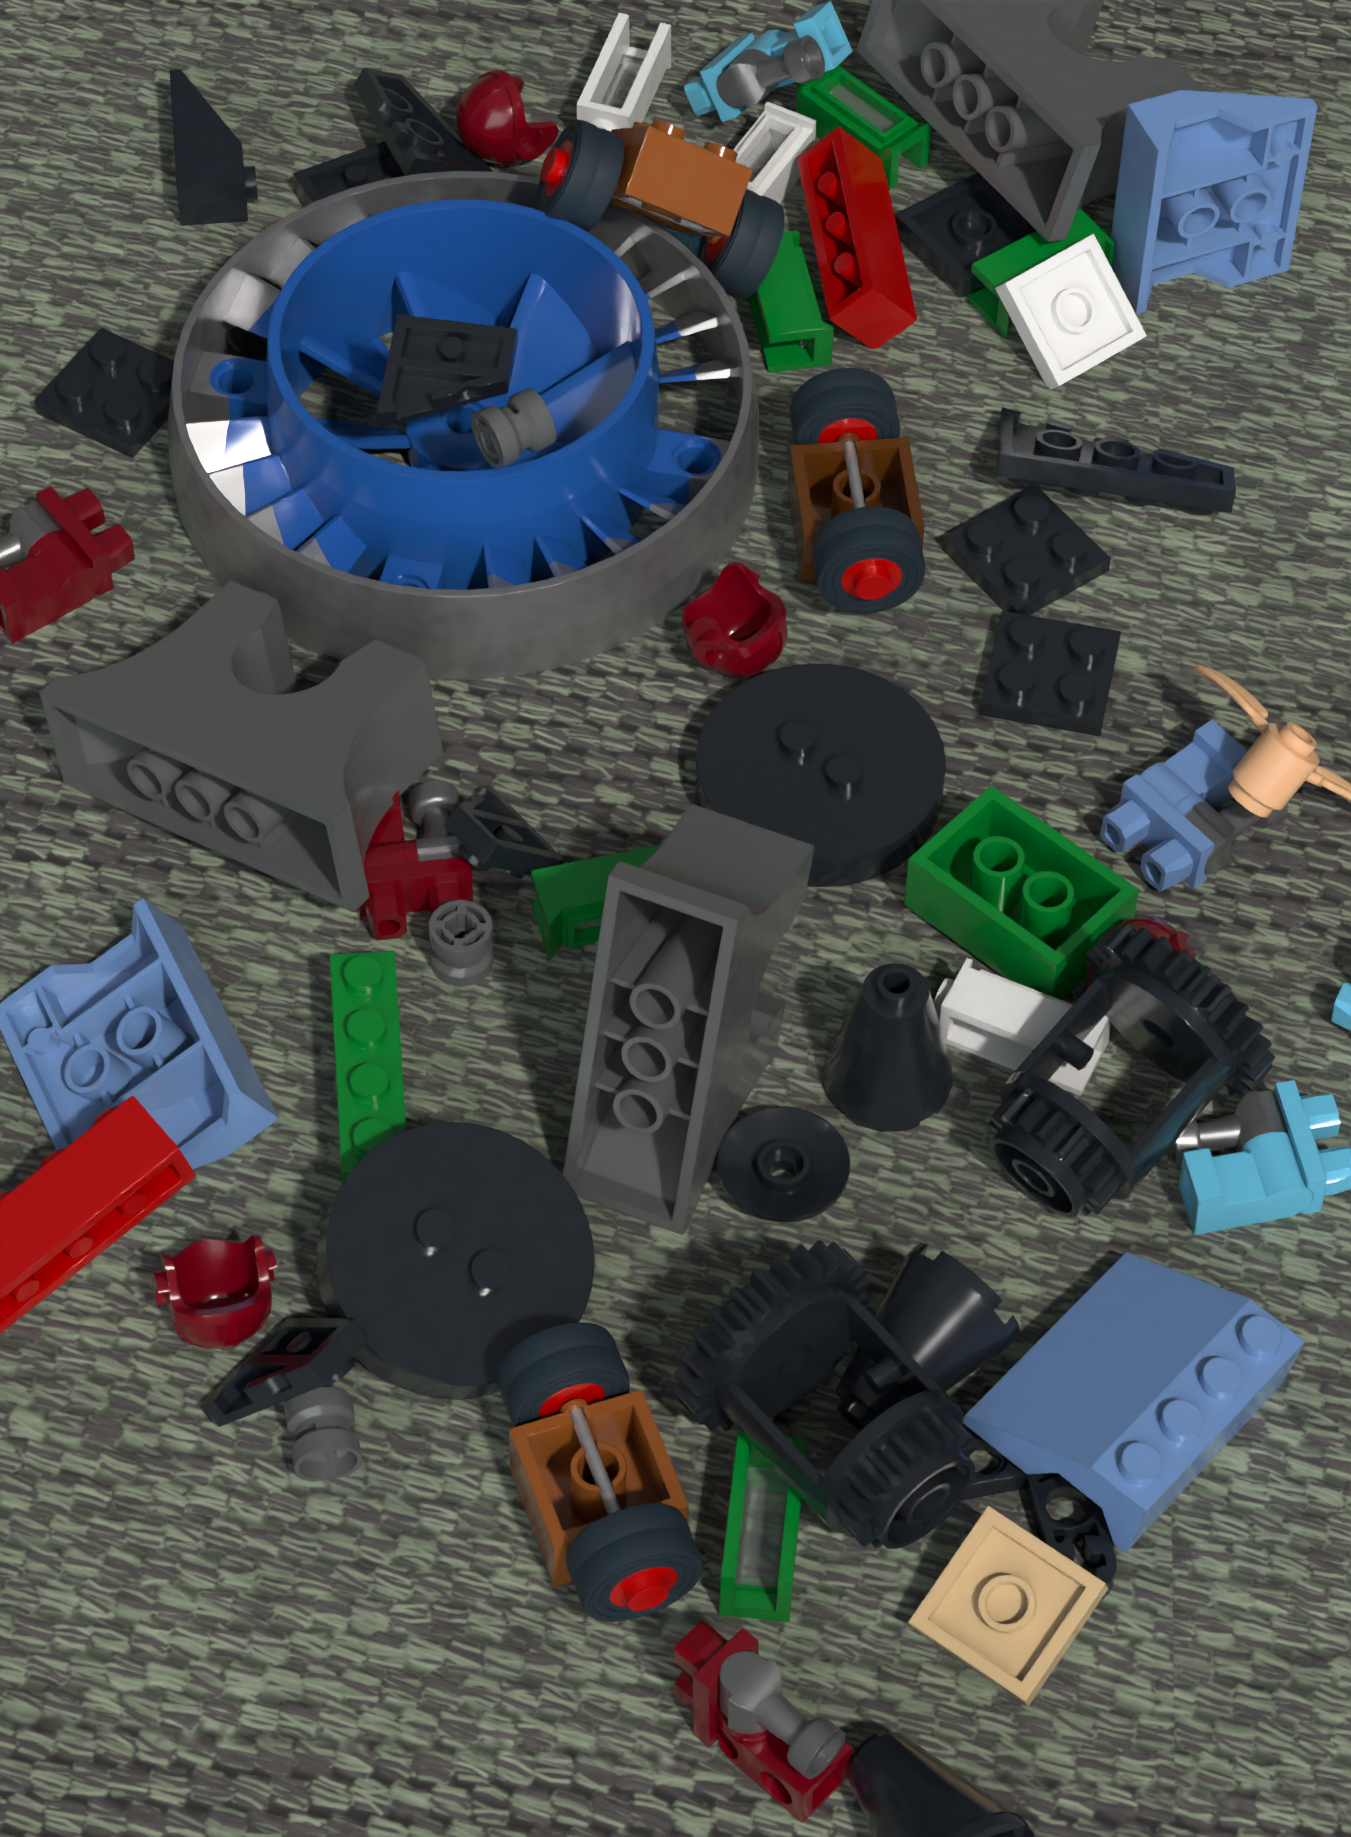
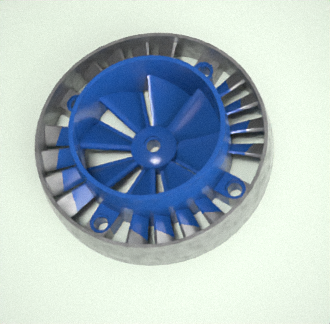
[167,171,759,680]

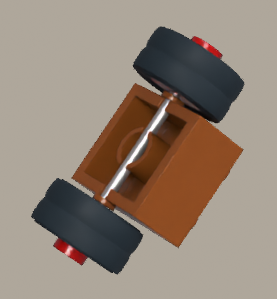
[535,119,785,299]
[497,1322,703,1622]

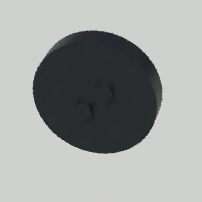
[695,663,946,887]
[316,1122,595,1400]

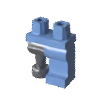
[1100,719,1288,892]

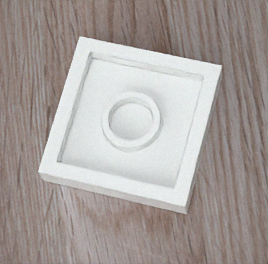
[995,234,1147,389]

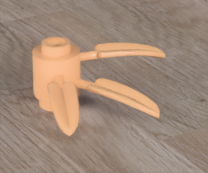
[1194,665,1351,818]

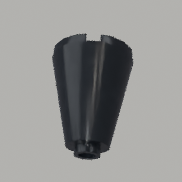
[823,963,953,1132]
[836,1243,1020,1431]
[848,1732,1036,1837]

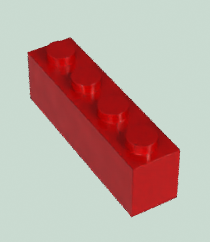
[797,127,917,349]
[0,1095,196,1334]

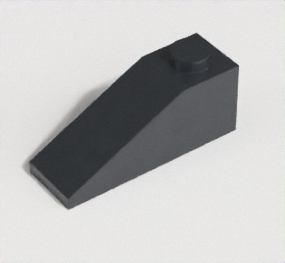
[170,69,258,226]

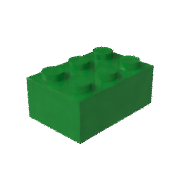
[904,785,1139,1000]

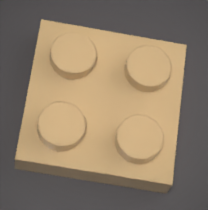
[908,1506,1108,1707]

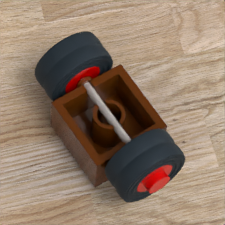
[787,368,925,613]

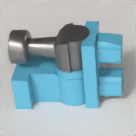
[684,1,853,122]
[1168,1080,1351,1235]

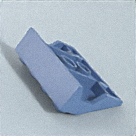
[1111,90,1318,314]
[0,898,279,1169]
[962,1252,1305,1553]

